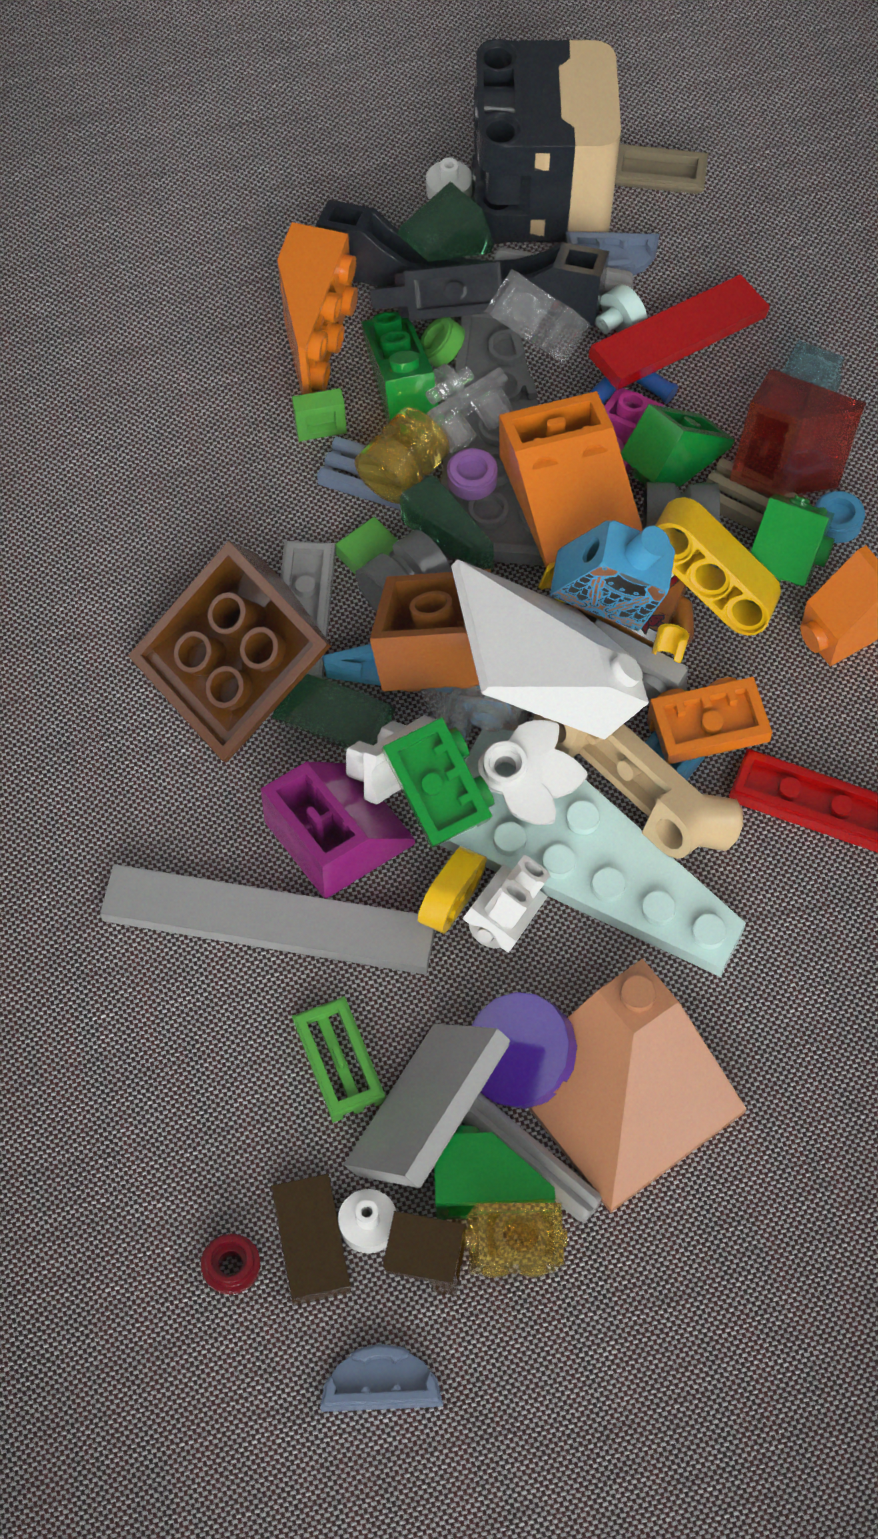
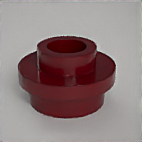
[201,1233,261,1295]

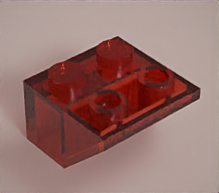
[729,368,866,496]

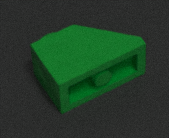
[621,404,736,487]
[434,1126,555,1220]

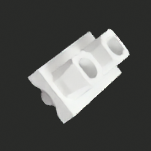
[346,715,436,805]
[463,855,551,953]

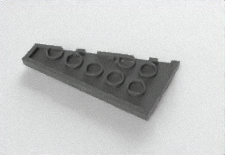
[433,305,545,566]

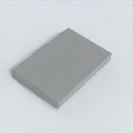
[343,1024,511,1188]

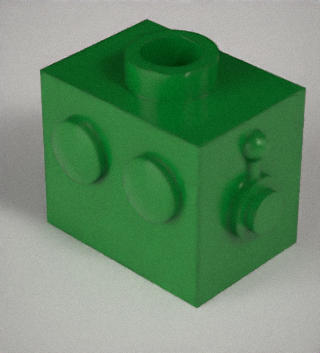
[750,493,835,587]

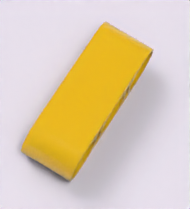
[655,497,781,635]

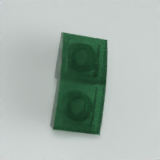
[272,674,396,749]

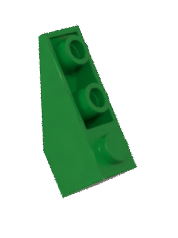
[360,311,441,435]

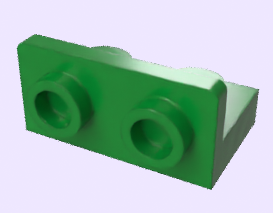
[381,717,495,848]

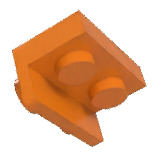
[647,677,773,764]

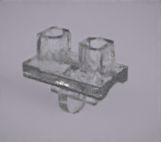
[418,364,514,455]

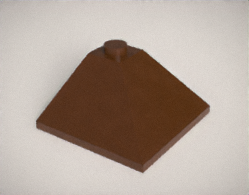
[128,540,332,762]

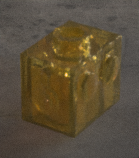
[464,1203,568,1278]

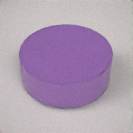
[447,448,498,500]

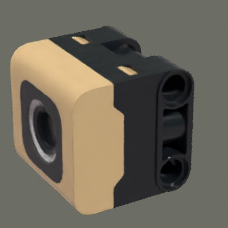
[472,39,621,244]

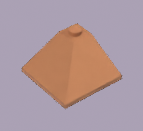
[528,958,747,1213]

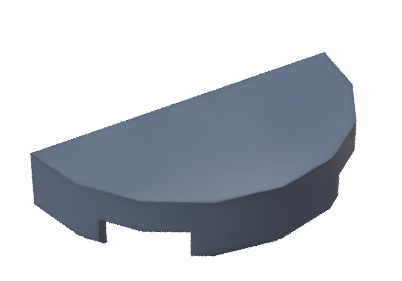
[565,231,660,276]
[320,1343,443,1412]

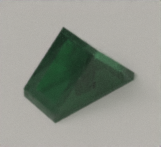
[397,181,494,262]

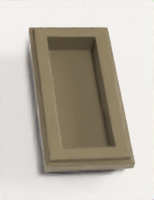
[615,144,708,194]

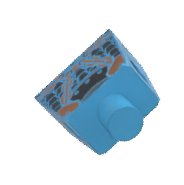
[550,520,675,631]

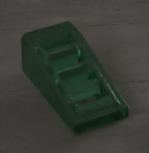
[400,475,494,573]

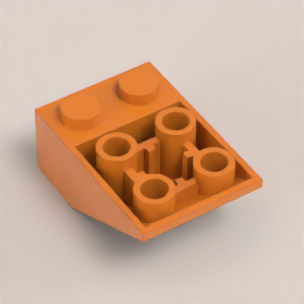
[277,222,358,395]
[499,391,643,568]

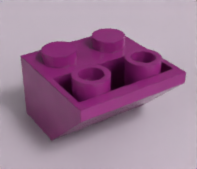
[261,761,415,899]

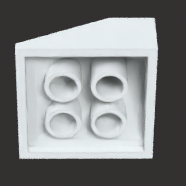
[451,559,649,740]

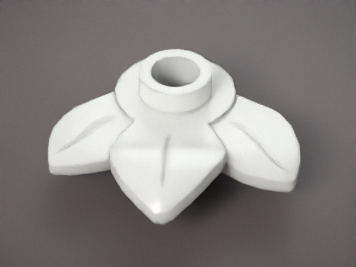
[478,720,587,825]

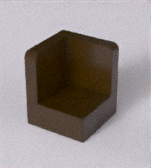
[383,1211,468,1296]

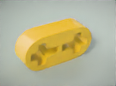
[417,846,487,934]

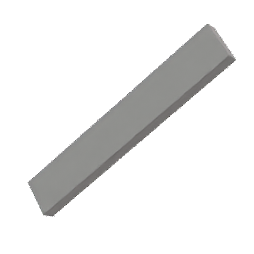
[100,864,435,975]

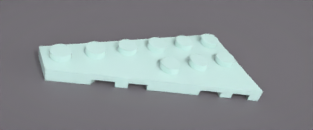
[425,702,746,977]

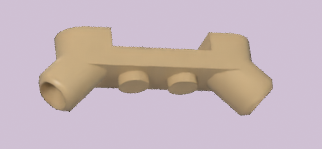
[533,713,743,859]

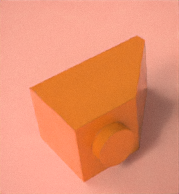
[800,545,878,667]

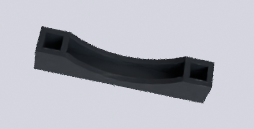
[316,199,610,326]

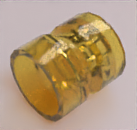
[354,407,450,504]

